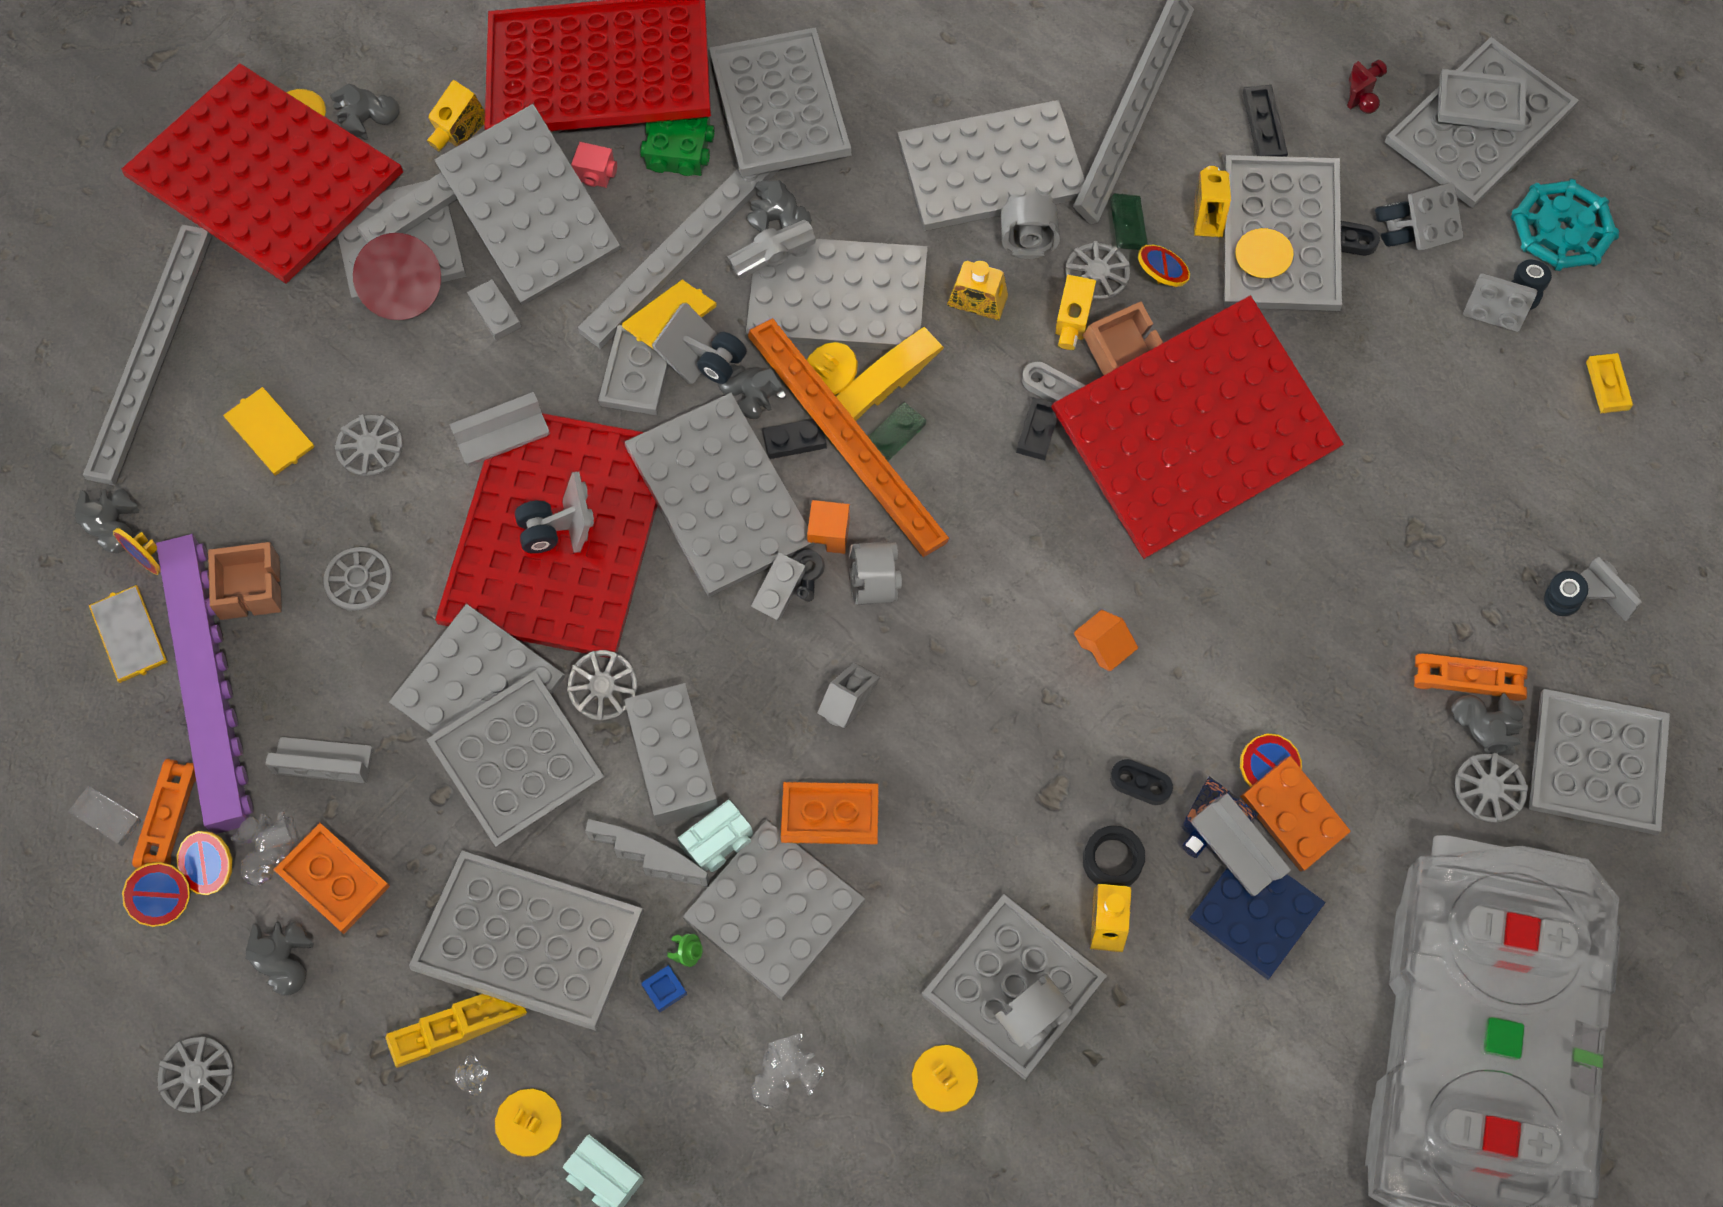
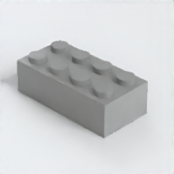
[624,683,718,827]

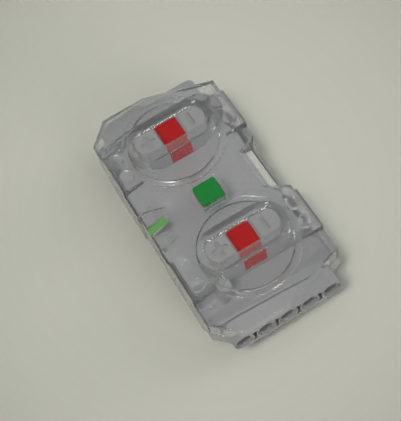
[1365,835,1621,1207]

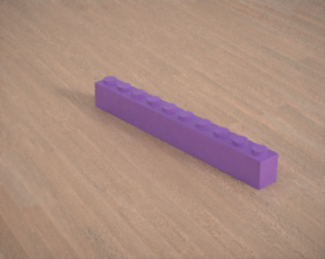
[156,534,253,834]

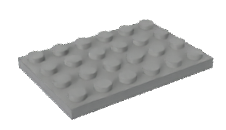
[709,27,852,177]
[1385,37,1579,208]
[898,100,1085,231]
[434,104,621,305]
[1224,155,1342,311]
[746,234,928,350]
[625,393,816,597]
[409,851,643,1031]

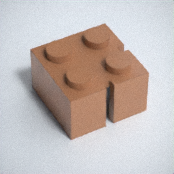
[1083,301,1163,376]
[208,542,282,620]

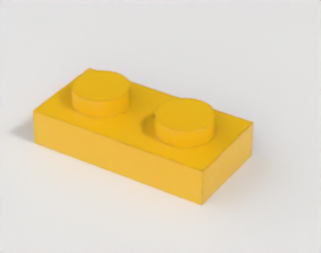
[1586,353,1633,413]

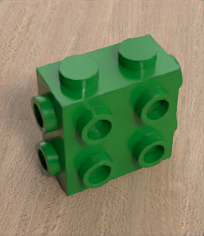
[641,117,715,176]

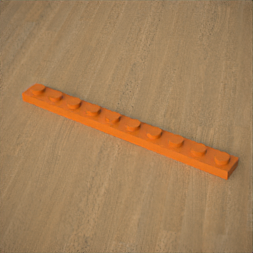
[748,318,949,557]

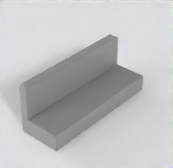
[449,392,550,466]
[265,737,373,783]
[1191,793,1291,896]

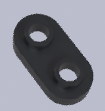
[1341,221,1380,256]
[1110,759,1173,805]

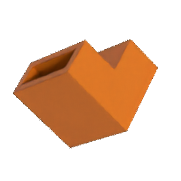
[807,500,850,554]
[1074,610,1138,671]

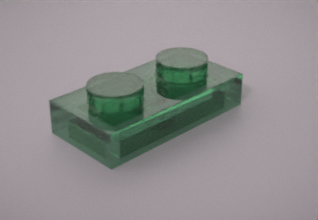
[1110,193,1148,250]
[868,402,926,461]

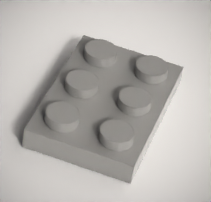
[1437,69,1527,131]
[598,325,669,415]

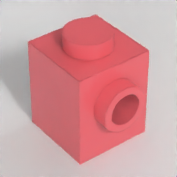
[571,142,617,188]

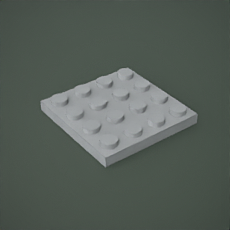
[338,181,466,304]
[389,604,566,735]
[426,671,604,847]
[1529,689,1670,835]
[683,820,865,1001]
[922,894,1107,1080]

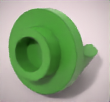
[667,934,703,967]

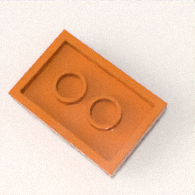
[1240,756,1351,872]
[781,782,878,844]
[273,823,390,934]

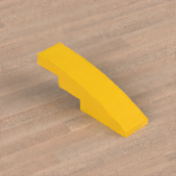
[836,327,944,421]
[385,994,527,1068]

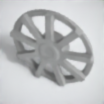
[1065,241,1130,300]
[335,414,403,476]
[323,547,392,612]
[567,650,637,720]
[1455,753,1528,822]
[157,1037,234,1113]

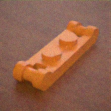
[1414,654,1528,701]
[132,759,196,868]

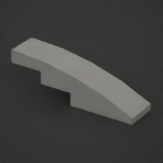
[585,819,709,887]

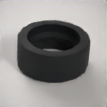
[1083,826,1145,887]

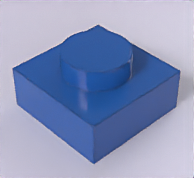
[641,965,687,1013]

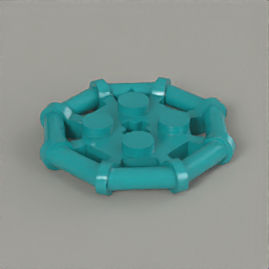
[1511,178,1619,271]

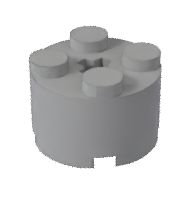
[1001,194,1060,259]
[849,541,902,605]
[994,973,1073,1050]

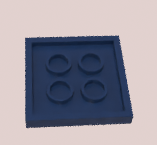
[1189,868,1326,980]

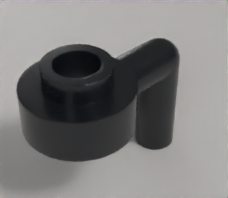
[794,550,825,602]

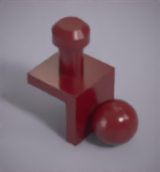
[1347,60,1387,114]

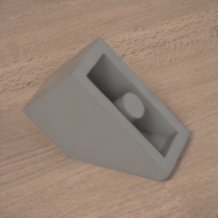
[817,663,880,728]

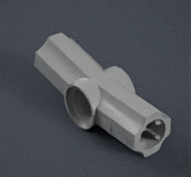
[727,219,816,280]

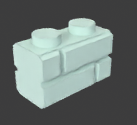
[678,799,753,872]
[563,1135,644,1207]

